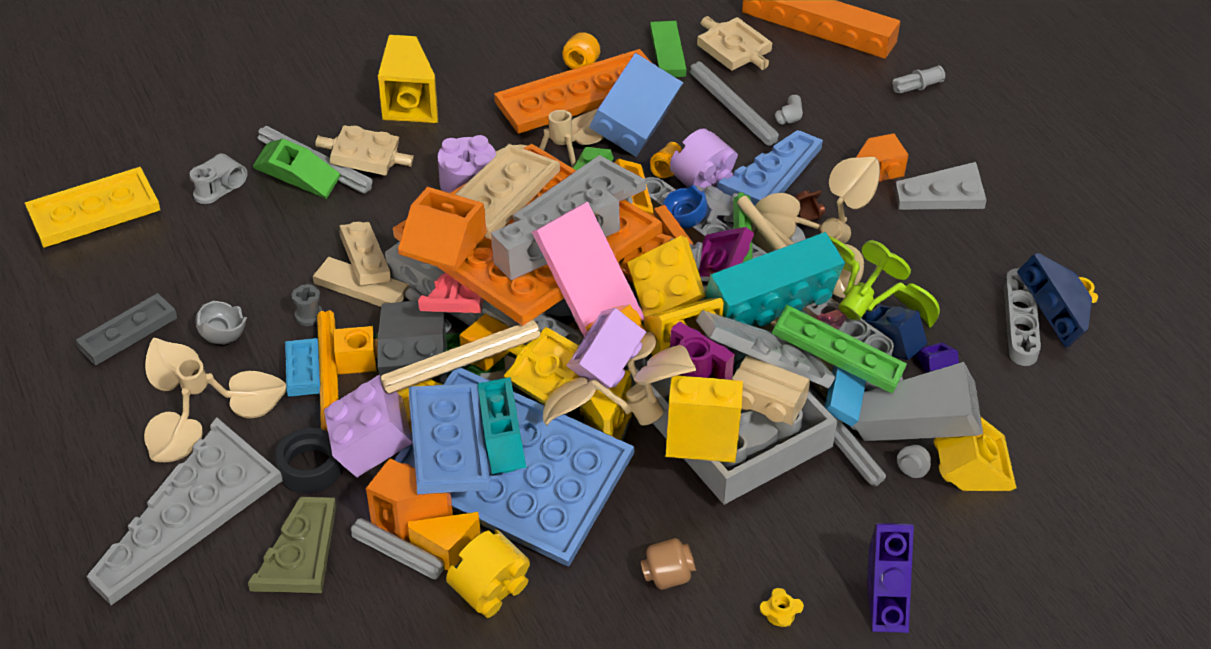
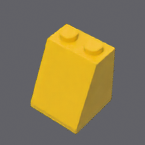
[378,35,438,123]
[665,375,743,463]

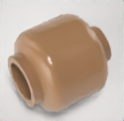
[641,538,696,590]

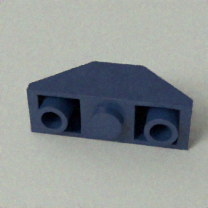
[1017,253,1092,348]

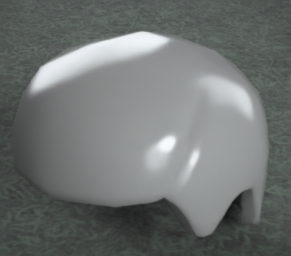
[195,301,247,345]

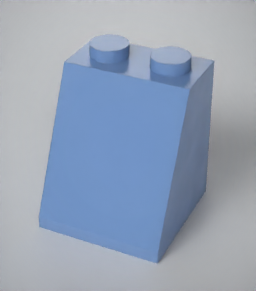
[589,53,683,157]

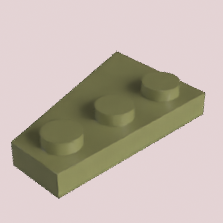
[248,497,336,593]

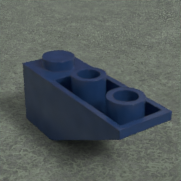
[839,302,928,360]

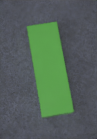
[650,21,686,77]

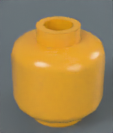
[562,32,600,69]

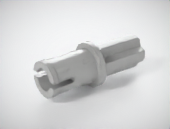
[892,65,945,93]

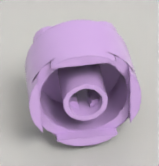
[670,129,738,188]
[438,135,496,193]

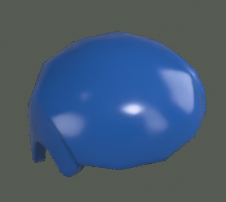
[663,185,708,229]

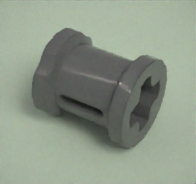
[292,284,323,326]

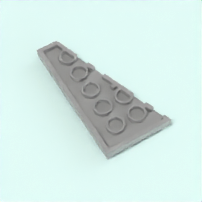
[87,418,283,605]

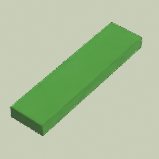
[772,305,907,394]

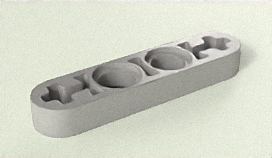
[1004,268,1041,366]

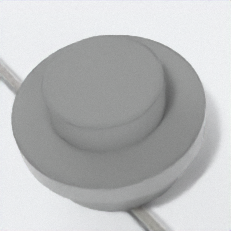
[897,445,931,478]

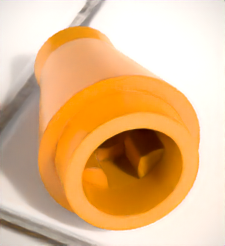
[650,142,682,178]

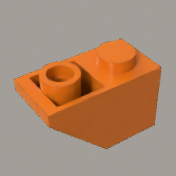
[856,133,908,181]

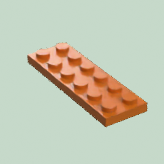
[494,49,652,134]

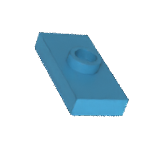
[285,338,320,397]

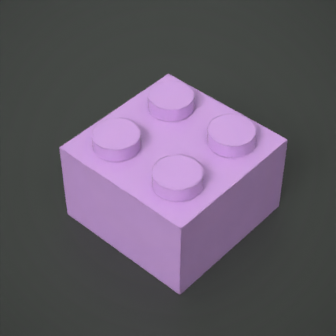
[324,375,413,477]

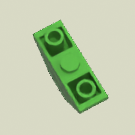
[253,139,341,199]

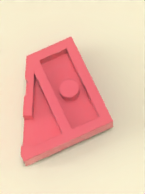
[418,273,484,313]

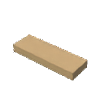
[313,257,409,307]

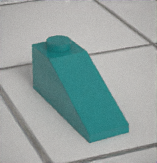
[477,377,527,474]

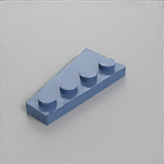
[717,130,823,206]

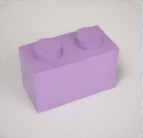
[566,308,646,388]

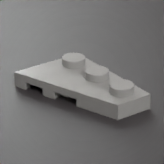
[894,162,987,210]

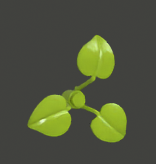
[829,236,940,328]

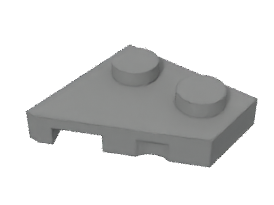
[695,185,738,222]

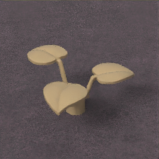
[496,109,604,168]
[755,157,880,298]
[543,332,696,426]
[144,337,287,462]

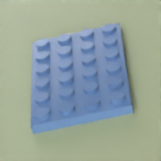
[395,367,634,567]

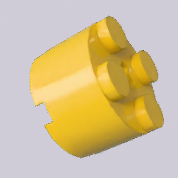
[446,529,530,618]

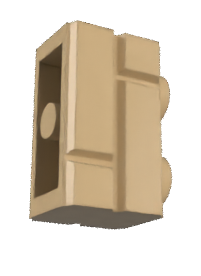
[732,355,810,425]

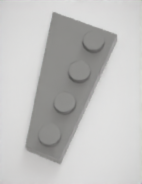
[513,155,646,222]
[696,310,836,388]

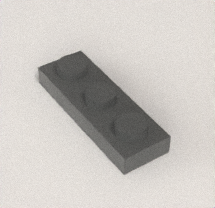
[76,293,177,366]

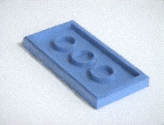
[409,384,490,494]

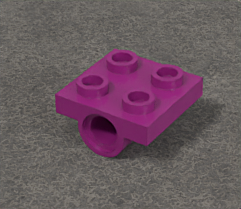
[670,321,735,380]

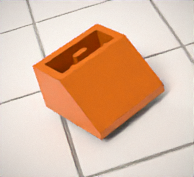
[398,187,487,272]
[366,458,453,543]

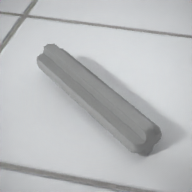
[351,518,445,579]

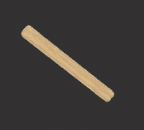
[381,320,540,394]

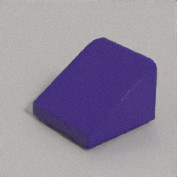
[915,342,959,373]

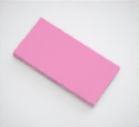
[532,202,644,337]

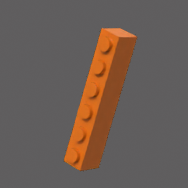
[742,0,900,59]

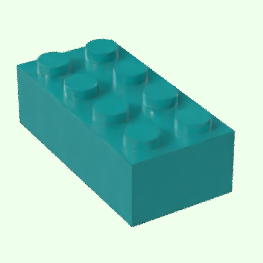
[704,232,845,326]

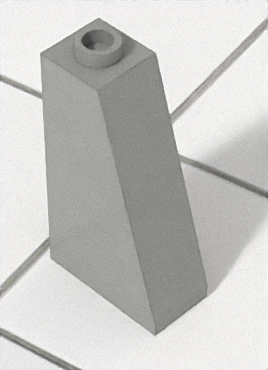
[850,362,983,441]

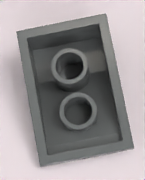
[378,301,448,383]

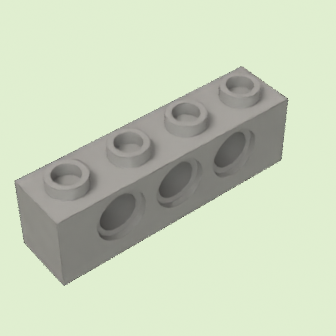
[491,184,620,280]

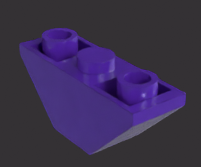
[867,523,914,633]

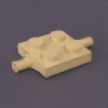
[697,16,772,71]
[315,125,414,175]

